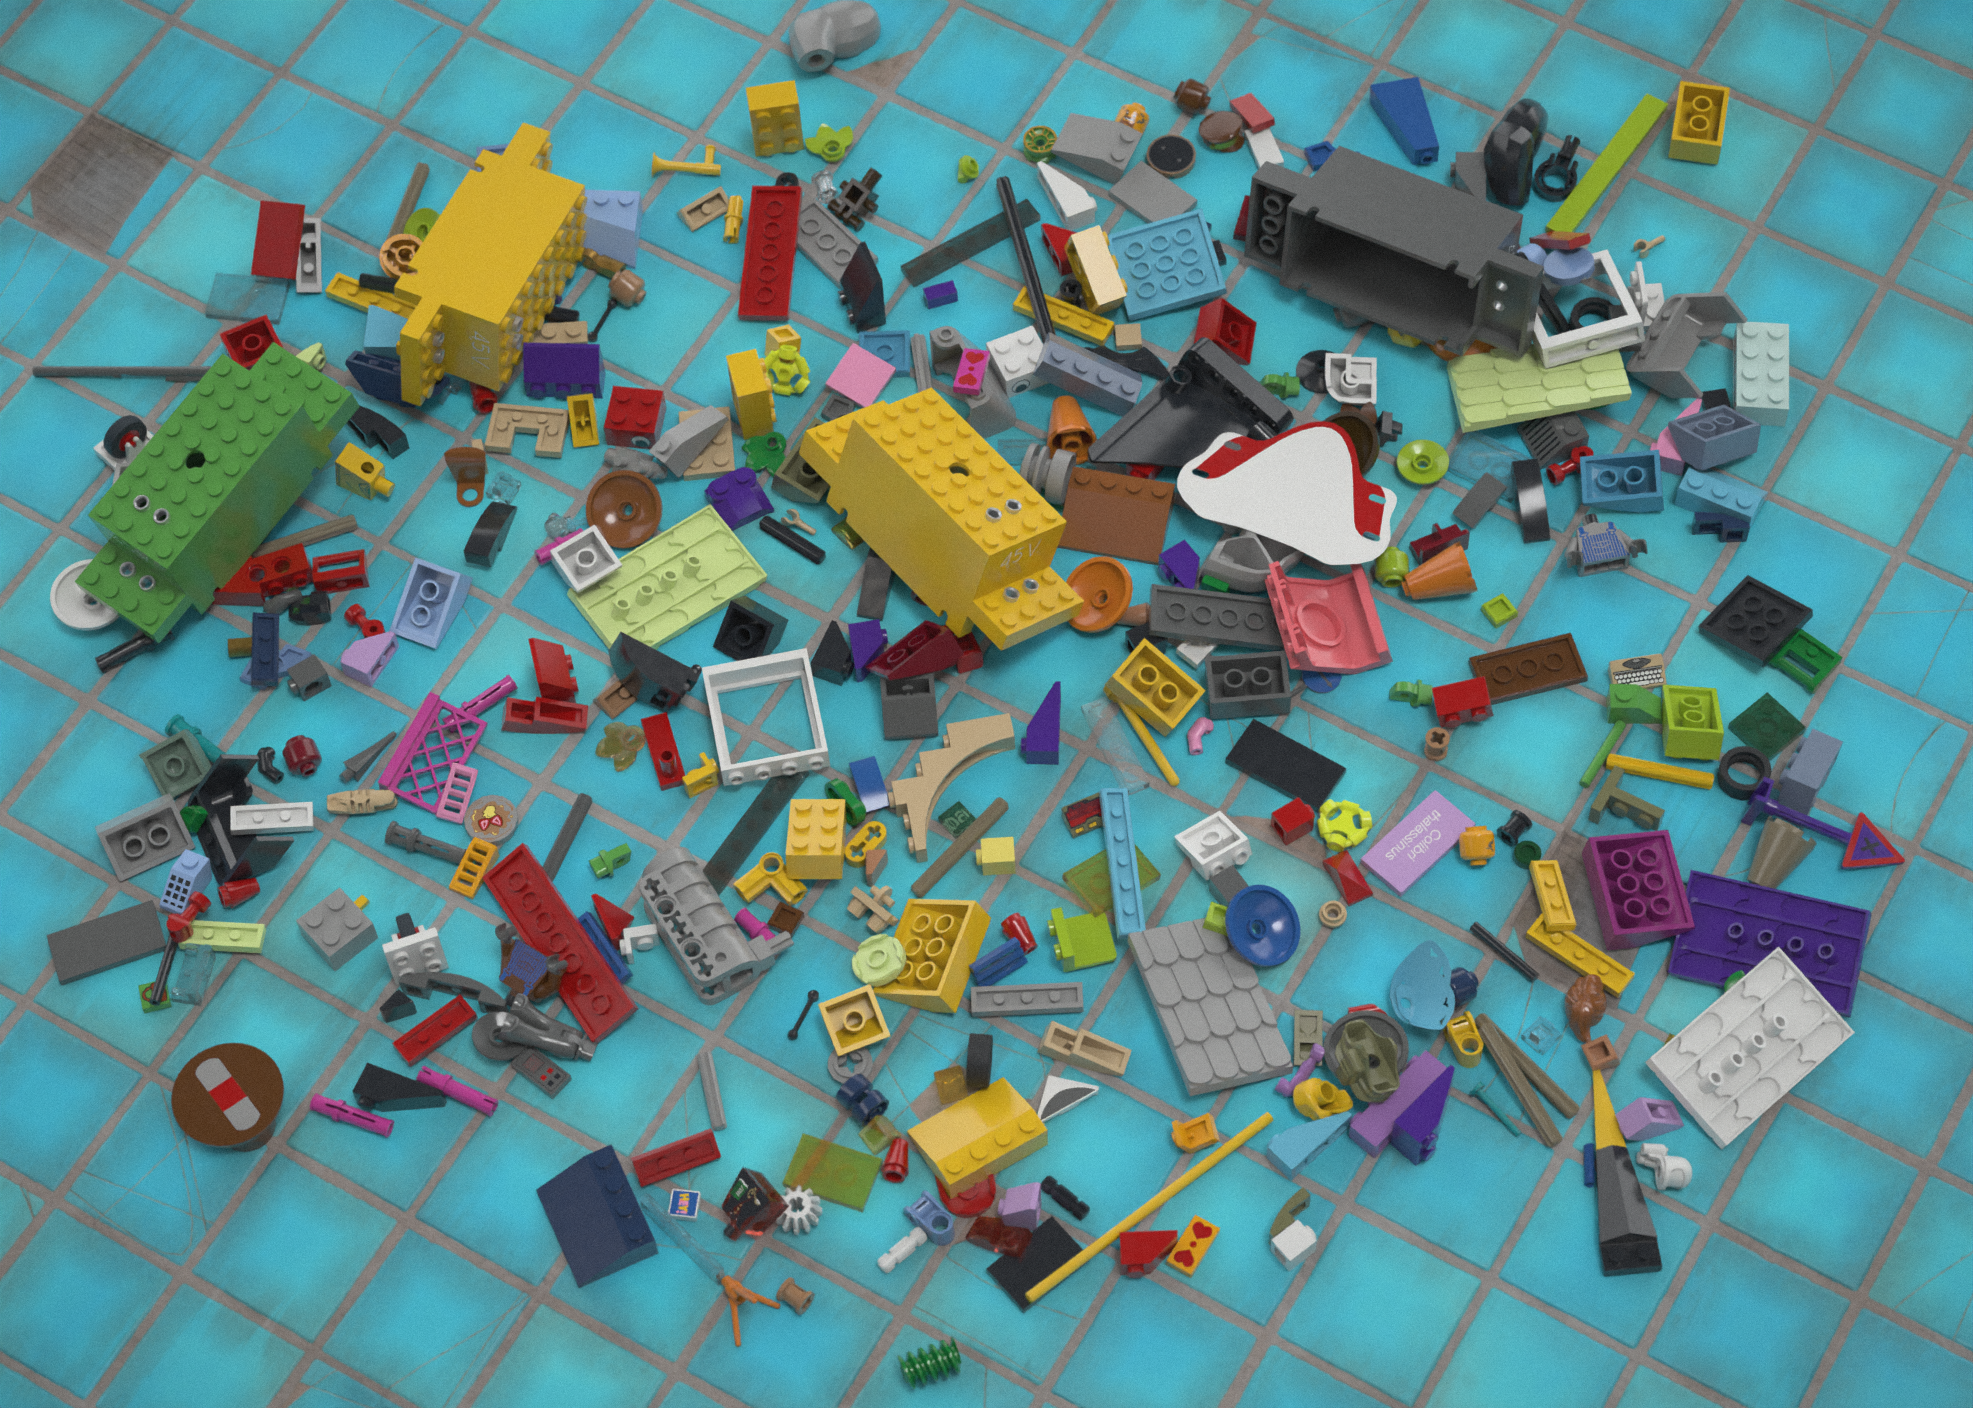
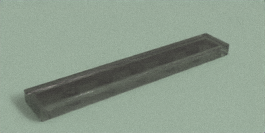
[901,199,1041,288]
[702,770,809,896]

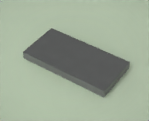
[46,900,166,985]

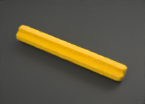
[1606,753,1714,789]

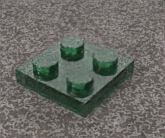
[1728,692,1806,762]

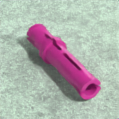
[442,675,518,733]
[416,1066,499,1116]
[310,1093,394,1138]

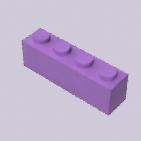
[1349,1050,1447,1159]

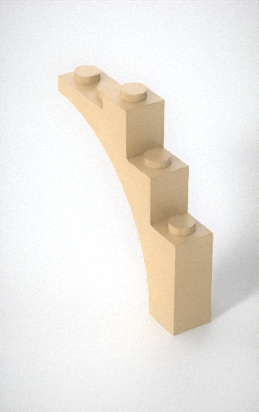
[888,713,1015,863]

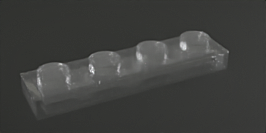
[1081,697,1150,796]

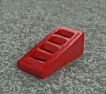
[943,625,983,673]

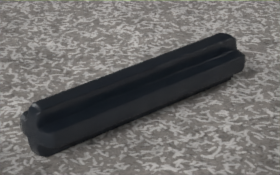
[759,515,826,564]

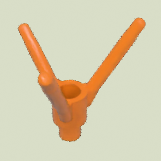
[721,1275,780,1347]

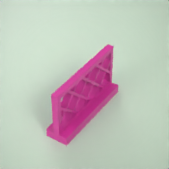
[378,692,488,815]

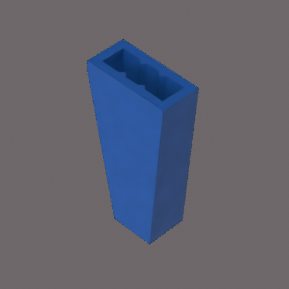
[1369,77,1439,165]

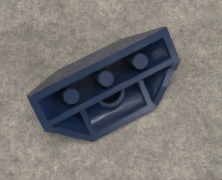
[345,350,451,408]

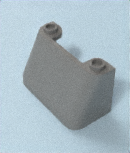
[929,326,1016,439]

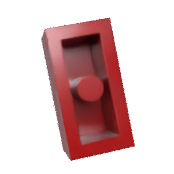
[1432,676,1494,728]

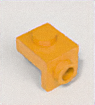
[1171,1113,1220,1154]

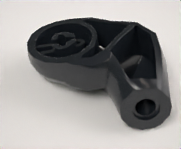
[1484,98,1548,206]

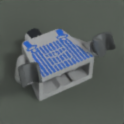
[1565,514,1648,577]

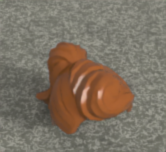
[1565,974,1607,1043]

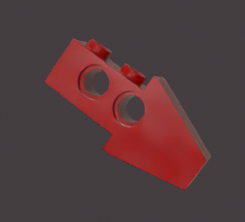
[212,543,313,606]

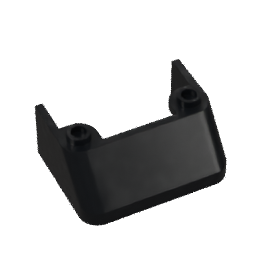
[187,754,294,885]

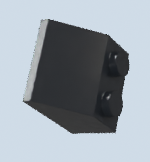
[713,596,789,661]

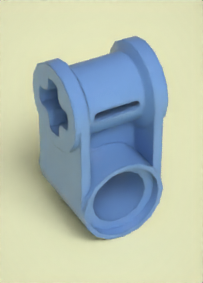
[903,1190,955,1246]

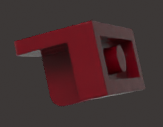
[1409,523,1470,565]

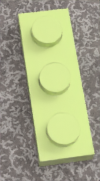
[178,920,266,953]

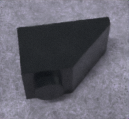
[811,620,854,686]

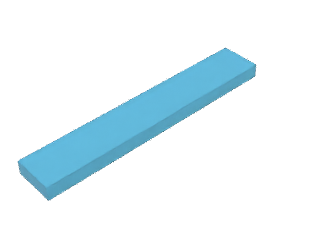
[1099,788,1146,939]

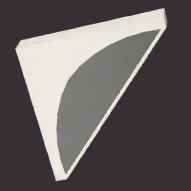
[1037,1075,1099,1123]

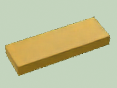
[1529,860,1577,931]

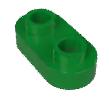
[824,778,866,826]

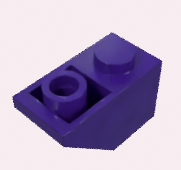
[1157,539,1200,589]

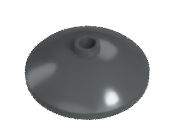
[1324,1010,1409,1079]

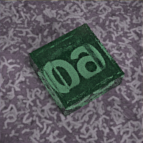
[938,801,976,839]

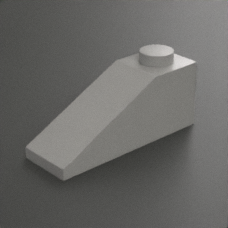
[296,218,322,293]
[649,405,729,477]

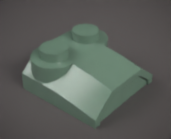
[139,729,211,798]

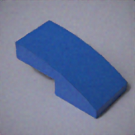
[849,756,890,813]

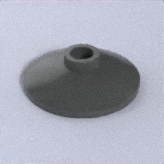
[472,1012,526,1060]

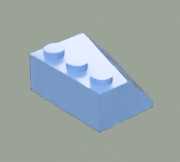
[584,190,643,270]

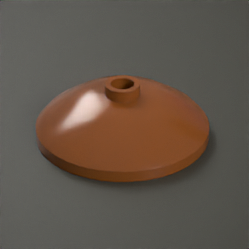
[586,470,663,548]

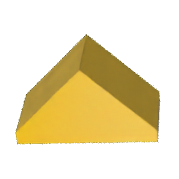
[567,393,599,447]

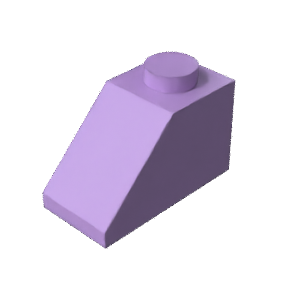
[340,631,399,687]
[1615,1097,1684,1141]
[998,1182,1042,1231]

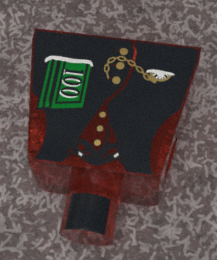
[722,1167,789,1241]

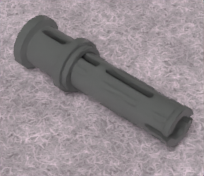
[385,821,467,864]

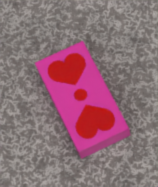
[953,348,990,395]

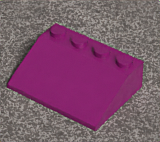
[1582,830,1695,950]

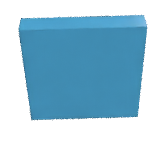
[859,330,910,378]

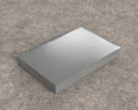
[1108,161,1197,224]

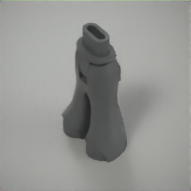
[498,993,598,1061]

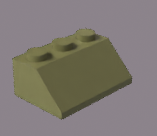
[771,417,830,503]

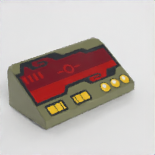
[1061,792,1103,839]

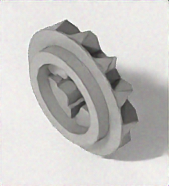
[828,1047,873,1084]

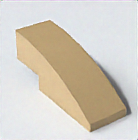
[1037,1021,1132,1076]

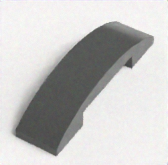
[399,972,509,1014]

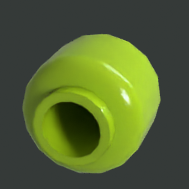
[1374,547,1409,588]

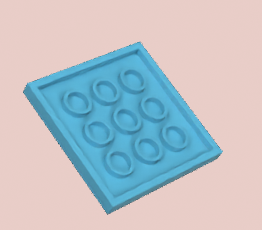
[1107,208,1227,321]

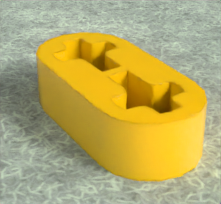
[845,821,887,868]

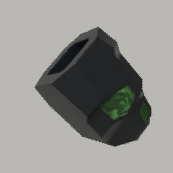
[289,590,332,626]

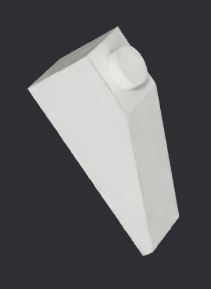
[1037,161,1097,231]

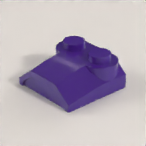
[704,467,775,531]

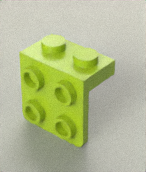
[1047,907,1117,972]

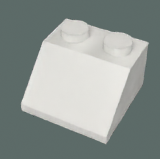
[550,525,623,593]

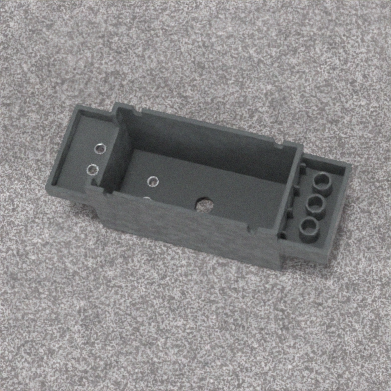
[1244,146,1544,357]

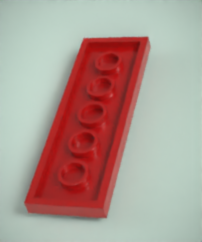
[738,186,803,321]

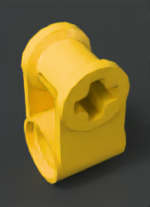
[1441,1011,1483,1068]

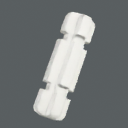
[877,1227,927,1273]

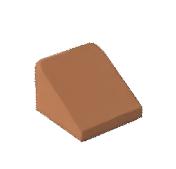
[866,849,888,887]
[1581,1034,1620,1071]

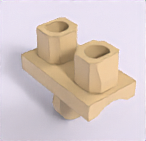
[847,885,899,934]

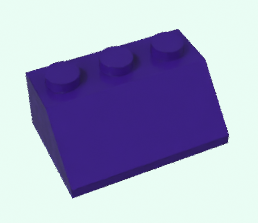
[523,342,606,399]

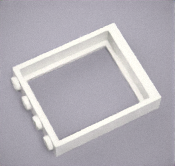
[1532,250,1645,369]
[702,648,830,786]

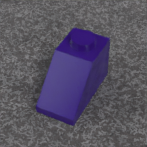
[848,619,888,683]

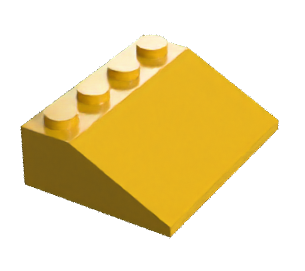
[873,899,991,1013]
[907,1077,1048,1199]

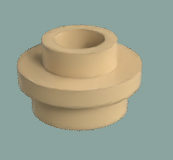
[1319,901,1347,928]

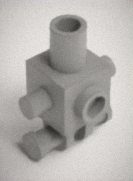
[604,447,668,479]

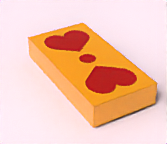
[1166,1215,1220,1278]

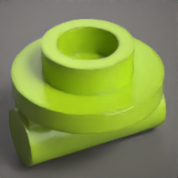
[958,155,979,183]

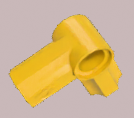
[733,852,808,906]

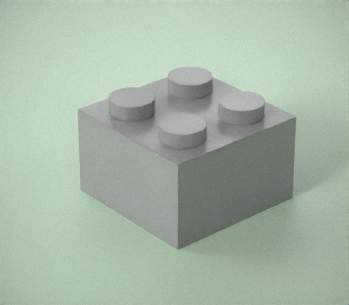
[296,887,378,971]

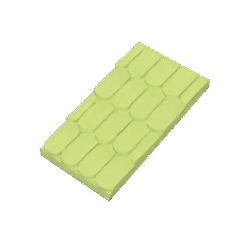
[1447,344,1632,433]
[567,504,767,650]

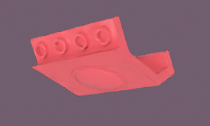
[1264,561,1393,674]

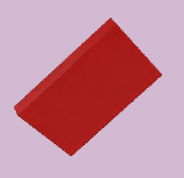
[251,200,306,280]

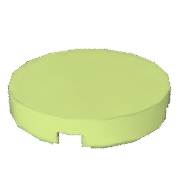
[852,934,906,987]

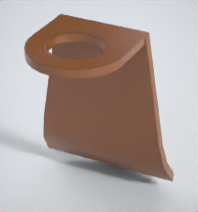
[444,446,486,507]

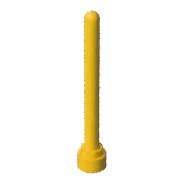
[1103,686,1180,786]

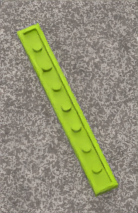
[1545,93,1668,232]

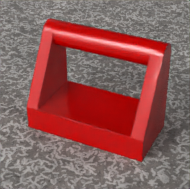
[312,549,370,594]

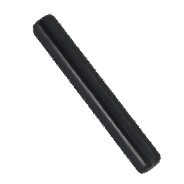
[1514,251,1570,335]

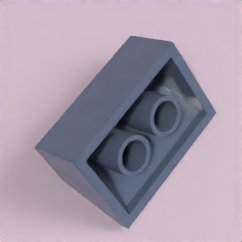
[1668,405,1761,470]

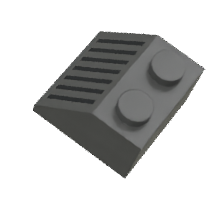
[1517,411,1589,470]

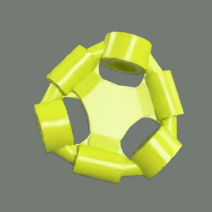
[764,345,810,396]
[1317,799,1372,852]

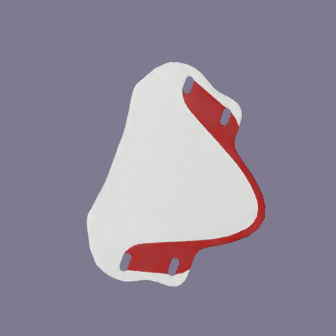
[1177,421,1397,565]

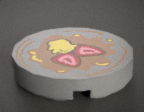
[464,795,519,846]

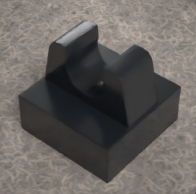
[1375,411,1403,447]

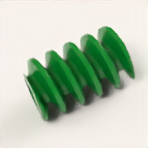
[897,1337,962,1389]

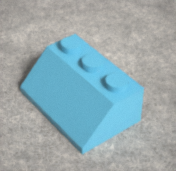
[1675,466,1768,531]

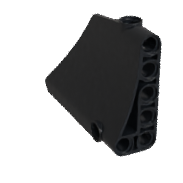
[1087,337,1294,471]

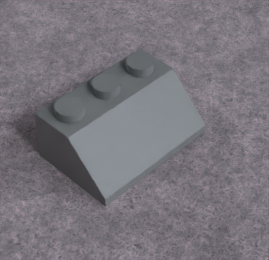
[95,793,195,882]

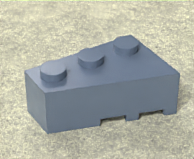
[1774,729,1843,828]

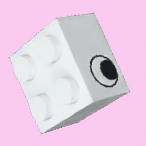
[986,326,1049,398]

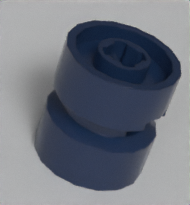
[836,1073,889,1127]

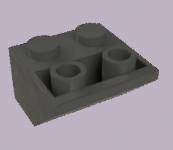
[880,673,939,740]

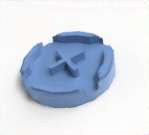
[1543,247,1595,286]

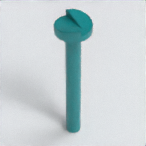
[1469,1081,1522,1137]

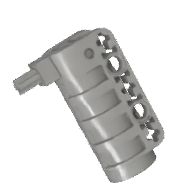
[640,847,794,1005]

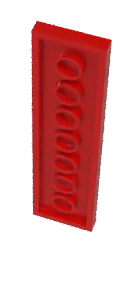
[482,843,639,1043]

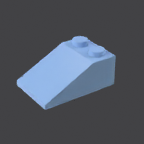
[389,558,473,649]

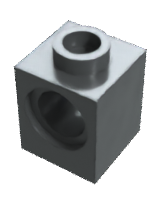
[287,654,332,701]

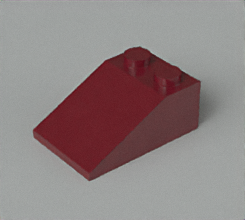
[865,620,964,680]

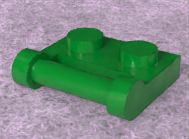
[1769,629,1843,694]

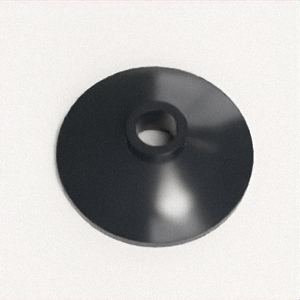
[1296,350,1334,394]

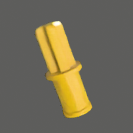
[723,195,744,244]

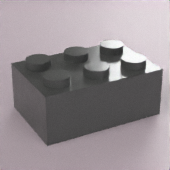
[1205,651,1291,719]

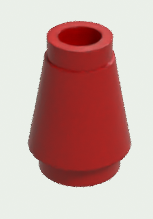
[469,381,497,413]
[217,877,260,908]
[1001,912,1038,955]
[881,1139,909,1183]

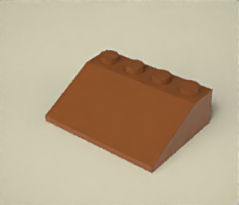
[1057,466,1175,565]

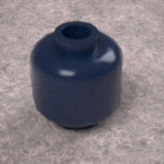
[1442,967,1479,1008]

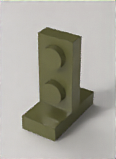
[1588,766,1665,831]

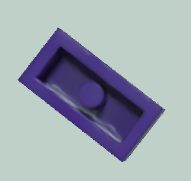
[923,280,958,310]

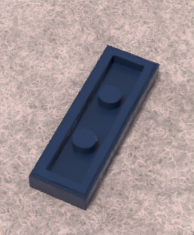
[251,612,279,686]

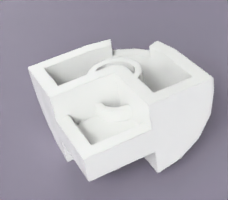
[1325,353,1377,406]

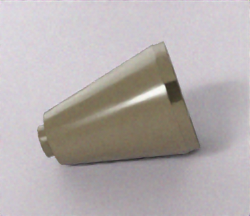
[1747,816,1817,889]

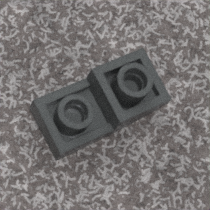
[1452,472,1508,529]

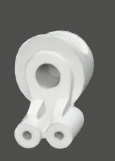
[1636,1143,1692,1190]

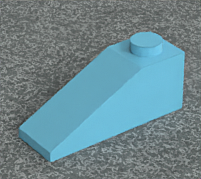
[1267,1111,1352,1181]

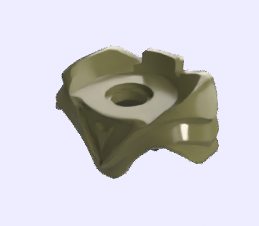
[1335,1019,1400,1102]

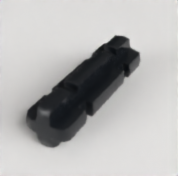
[1041,1175,1090,1220]

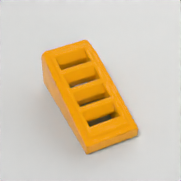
[449,837,500,899]

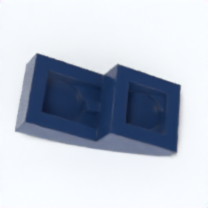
[1691,512,1750,543]

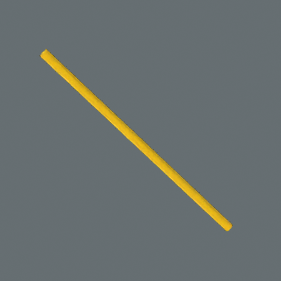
[1025,1112,1274,1303]

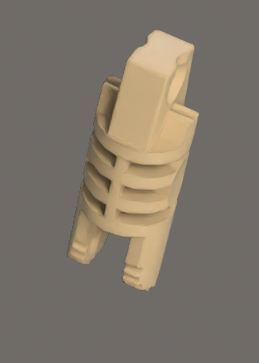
[327,789,399,815]

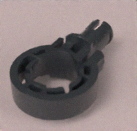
[1534,135,1581,202]

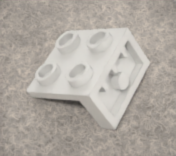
[1627,261,1665,332]

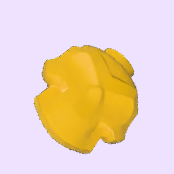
[1293,1078,1353,1121]

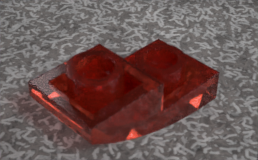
[965,1216,1033,1257]

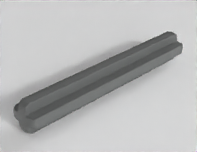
[542,793,592,882]

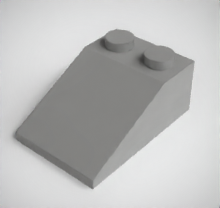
[1051,113,1142,185]

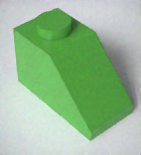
[1606,684,1662,724]

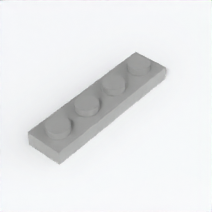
[971,982,1084,1017]

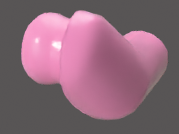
[1187,717,1214,755]

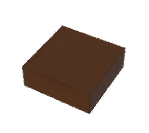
[767,902,805,938]

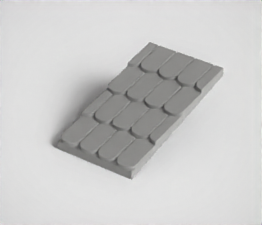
[1128,918,1293,1096]

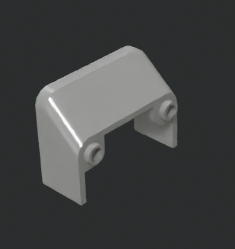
[1627,292,1748,398]

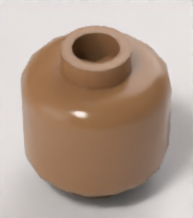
[608,270,647,307]

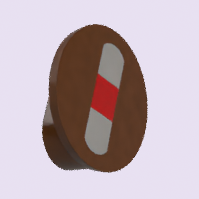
[171,1043,284,1152]

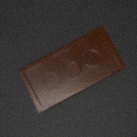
[1469,633,1588,705]

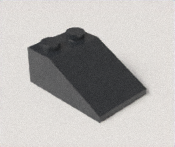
[837,241,886,333]

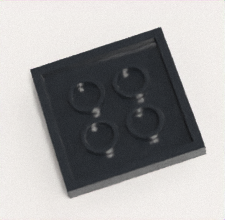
[1698,575,1813,668]

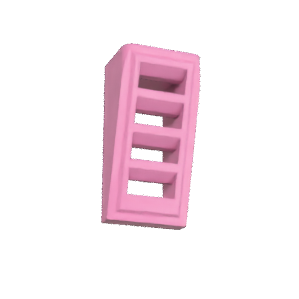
[436,763,478,825]

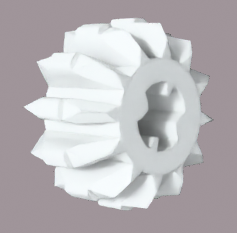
[773,1185,822,1236]

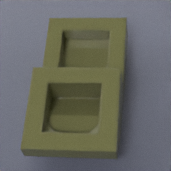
[1294,1010,1323,1066]
[1269,1187,1311,1246]

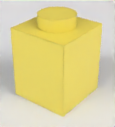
[976,837,1016,876]

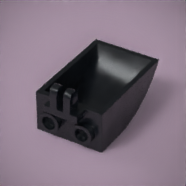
[608,632,702,712]

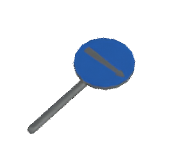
[1291,670,1342,698]

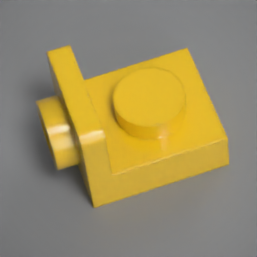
[682,752,719,798]

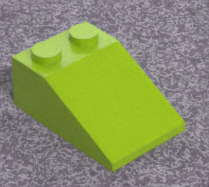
[1662,684,1724,761]

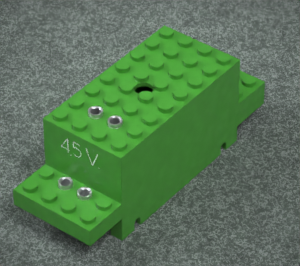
[74,342,360,643]

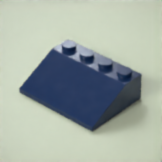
[536,1144,658,1288]

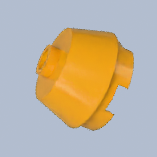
[379,234,423,279]

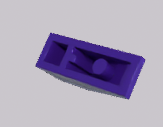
[1021,681,1061,765]

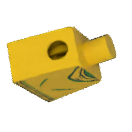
[335,442,395,500]

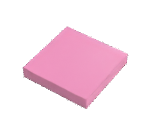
[825,343,896,408]

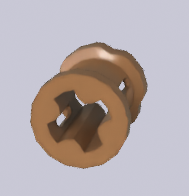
[1424,727,1450,762]
[776,1277,815,1315]

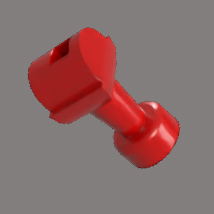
[1546,446,1594,486]
[344,604,386,638]
[166,891,211,943]

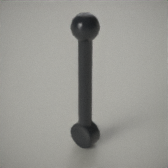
[588,299,617,343]
[787,990,819,1040]

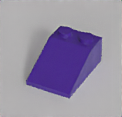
[1391,1064,1455,1166]

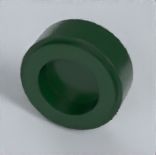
[1513,841,1542,869]

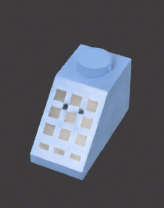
[159,849,212,915]

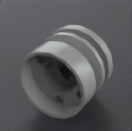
[1019,443,1076,506]

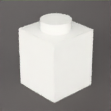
[1270,1220,1317,1271]

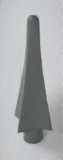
[339,731,397,783]

